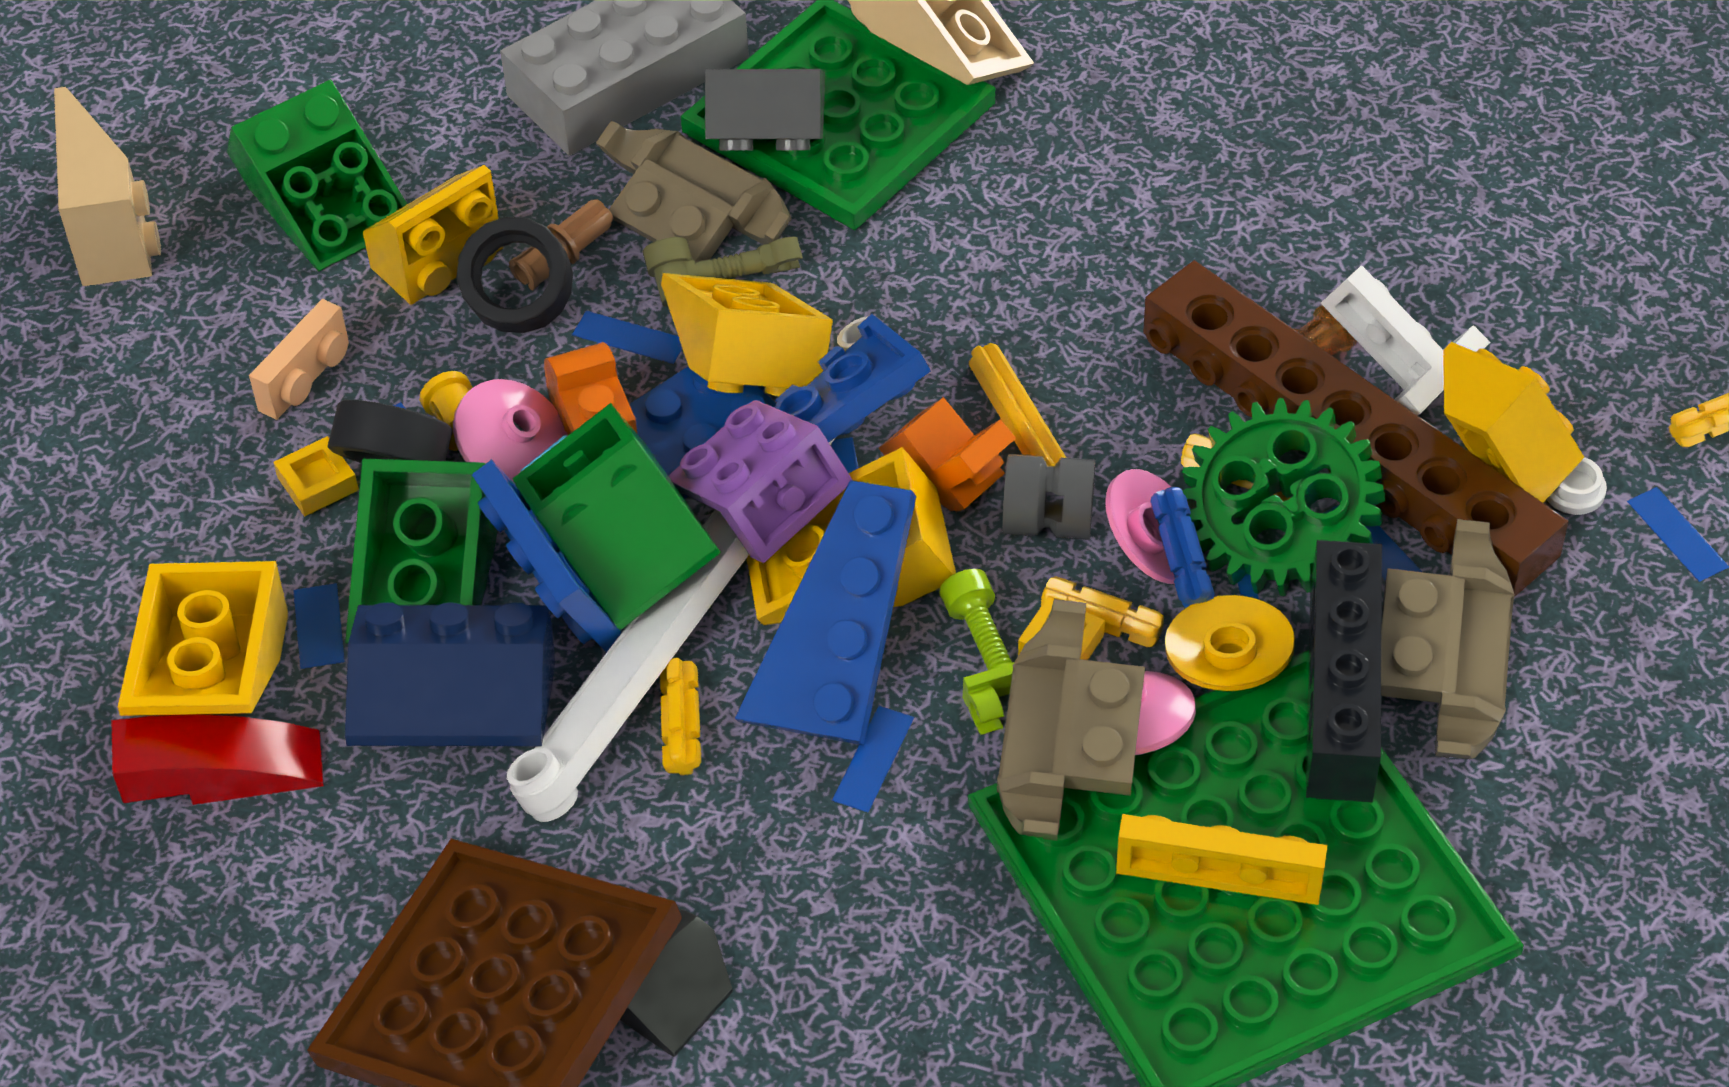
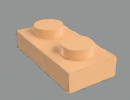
[249,299,349,420]

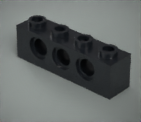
[1306,540,1382,803]

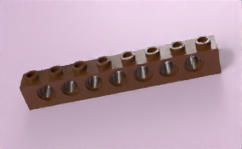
[1143,260,1569,597]

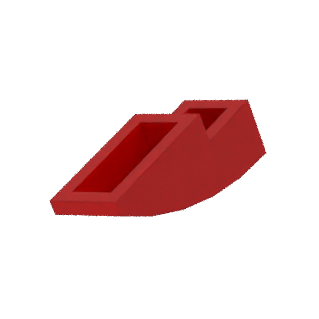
[111,714,324,805]

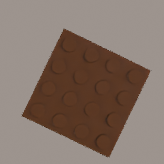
[307,838,682,1087]

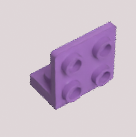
[669,400,853,563]

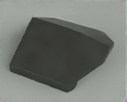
[620,909,733,1057]

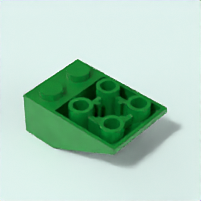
[227,79,407,272]
[512,403,721,630]

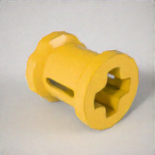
[419,371,473,451]

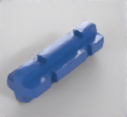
[1150,487,1215,608]

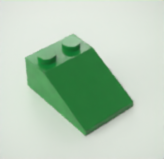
[345,459,497,644]

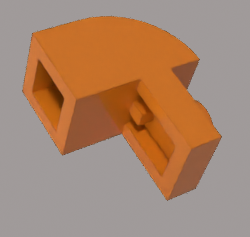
[544,342,637,435]
[879,397,1016,511]

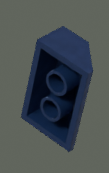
[345,602,555,746]

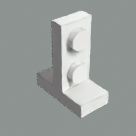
[1321,265,1490,416]

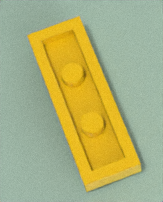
[1116,814,1328,905]

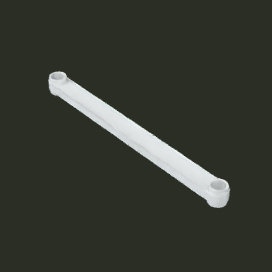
[506,317,867,822]

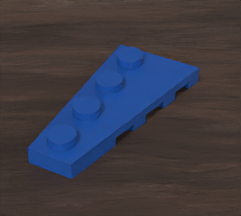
[774,314,931,442]
[735,480,916,745]

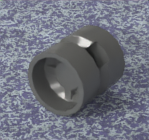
[1002,454,1095,540]

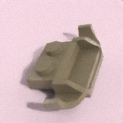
[596,120,792,262]
[1381,519,1515,759]
[997,599,1145,841]

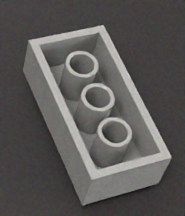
[500,0,749,156]

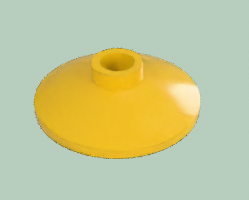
[1165,595,1295,691]

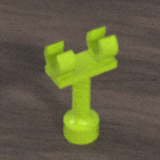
[939,569,1014,735]

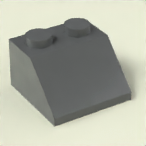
[705,69,825,151]

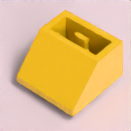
[363,165,503,305]
[1443,342,1584,503]

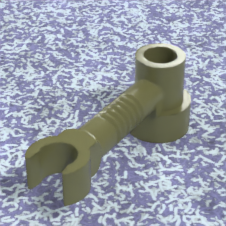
[642,237,803,307]

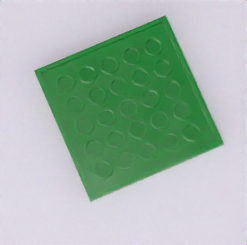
[968,650,1524,1087]

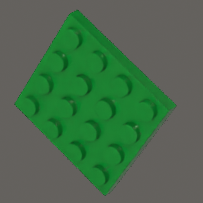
[681,0,995,231]

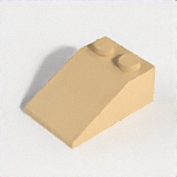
[847,0,1034,85]
[54,87,161,286]

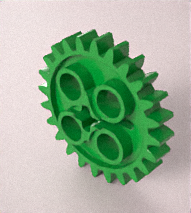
[1182,398,1385,596]

